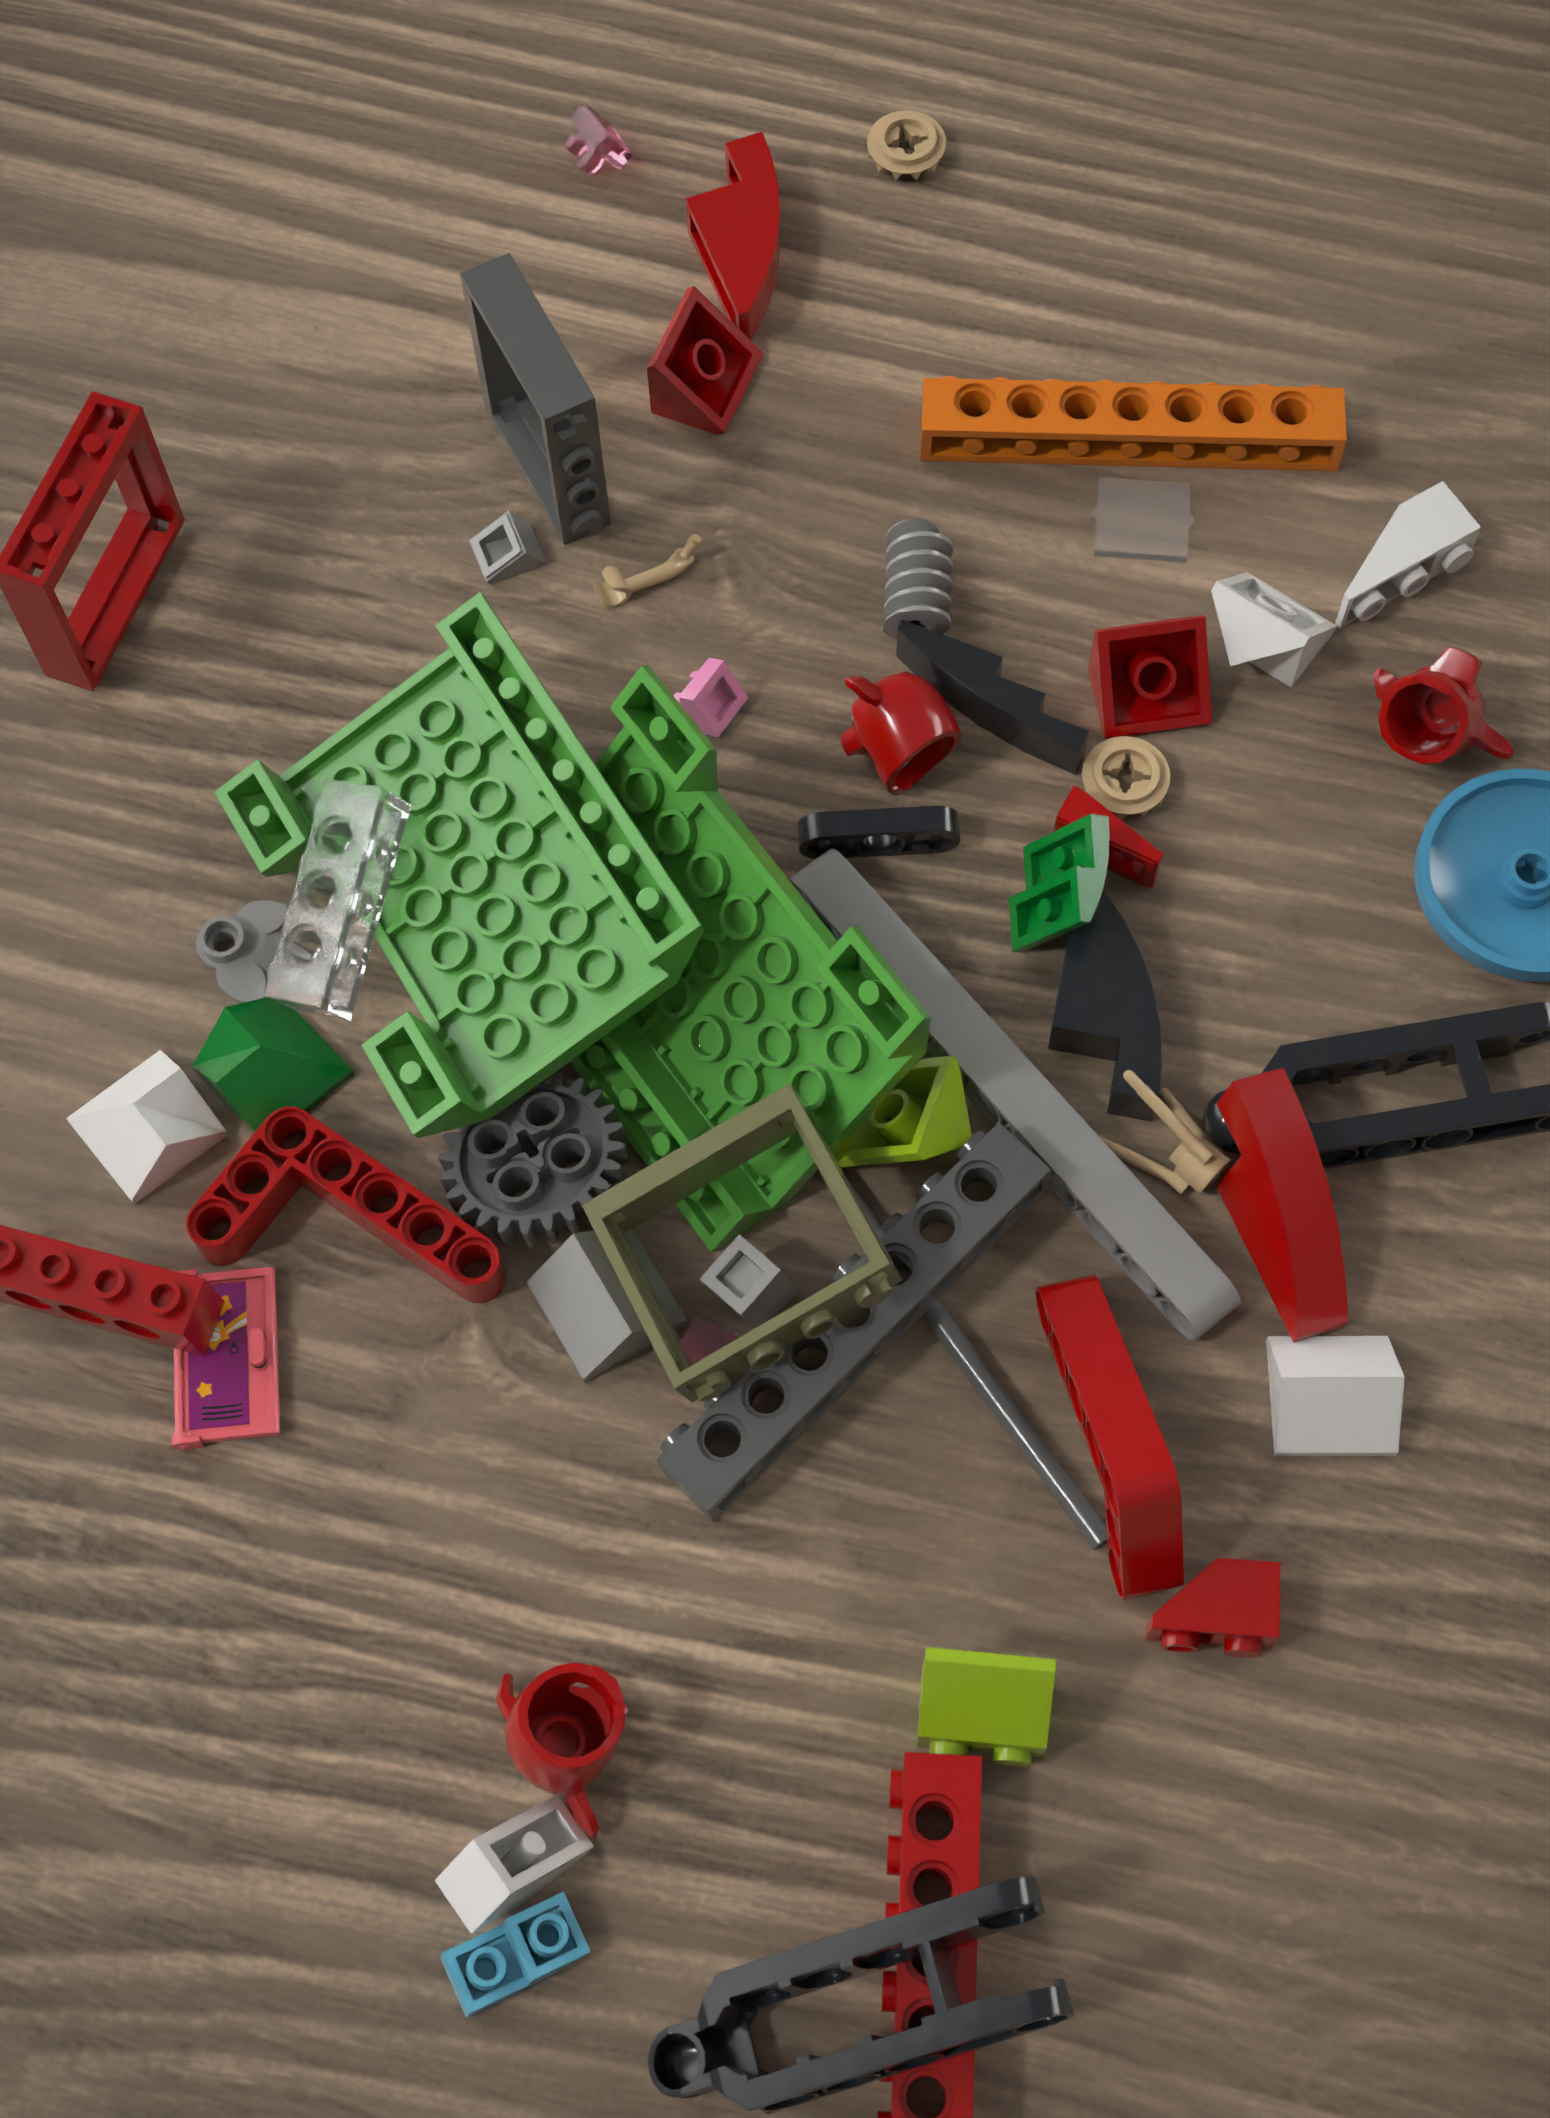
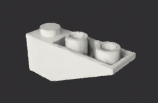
[1335,481,1481,629]

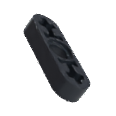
[798,806,961,859]

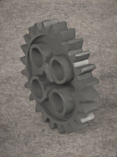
[438,1072,630,1248]

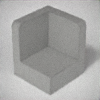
[700,1234,800,1329]

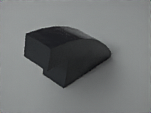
[1048,890,1162,1122]

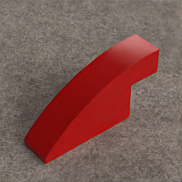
[685,132,781,341]
[1216,1068,1348,1343]

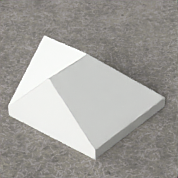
[1211,572,1337,687]
[66,1050,228,1205]

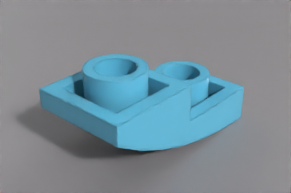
[440,1892,591,2019]

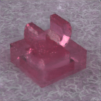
[564,103,633,175]

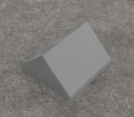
[527,1229,688,1383]

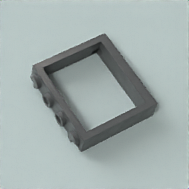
[460,253,611,545]

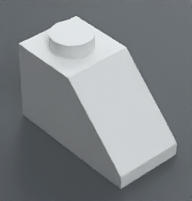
[434,1795,594,1934]

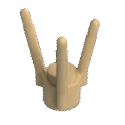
[1098,1070,1231,1195]

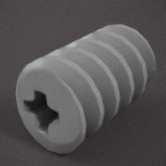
[883,518,953,639]

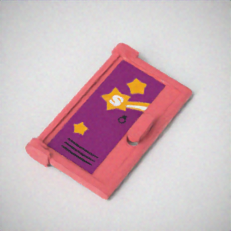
[172,1267,280,1450]

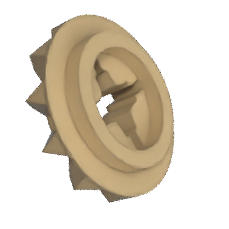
[867,110,946,181]
[1081,736,1171,820]

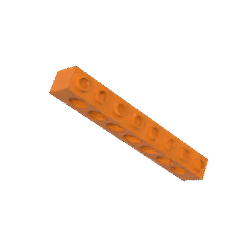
[920,376,1347,471]

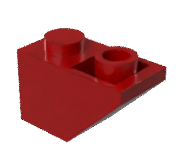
[1145,1557,1281,1658]

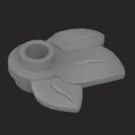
[196,900,307,1003]

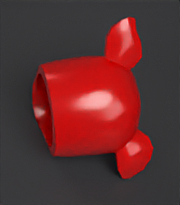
[1373,647,1515,764]
[841,671,962,796]
[496,1662,628,1839]

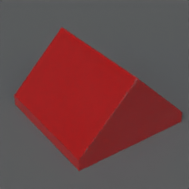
[647,286,764,435]
[1088,615,1212,739]

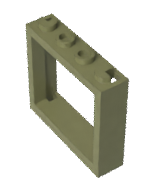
[582,1083,903,1403]

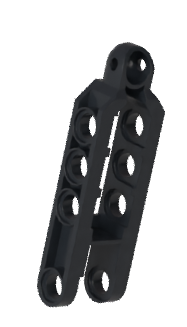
[1203,1002,1550,1169]
[648,1876,1074,2114]

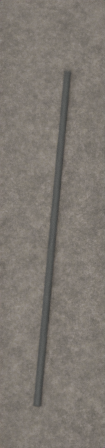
[817,1167,1107,1550]

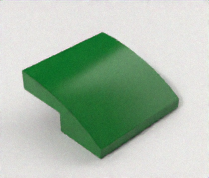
[1009,814,1110,953]

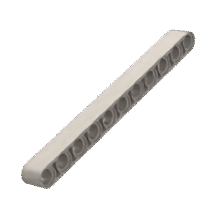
[789,849,1241,1342]

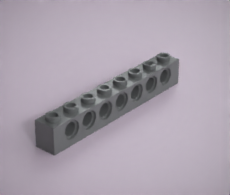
[657,1122,1051,1523]

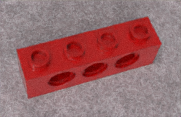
[0,1225,225,1356]

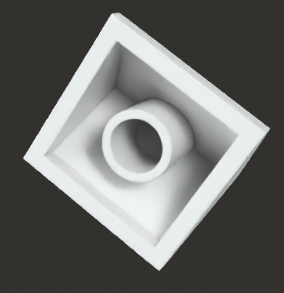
[1266,1336,1405,1456]

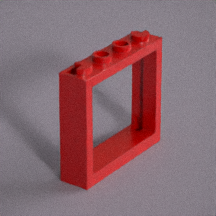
[0,391,185,692]

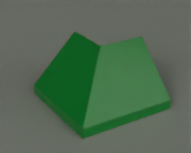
[192,994,354,1133]

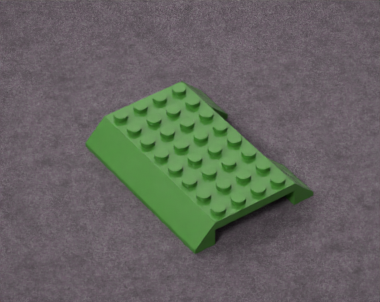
[214,592,705,1138]
[570,665,931,1252]

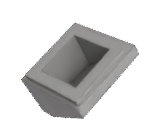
[469,511,547,584]

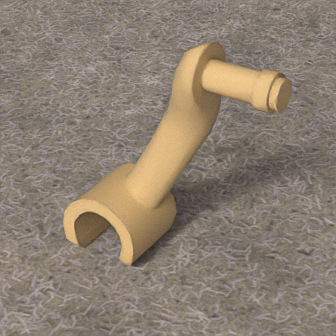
[593,534,701,609]

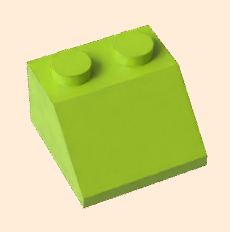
[916,1647,1056,1767]

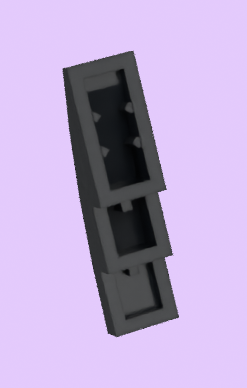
[896,620,1089,775]

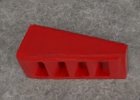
[1054,786,1163,888]

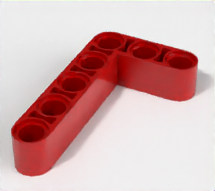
[186,1107,506,1303]
[1035,1274,1184,1600]

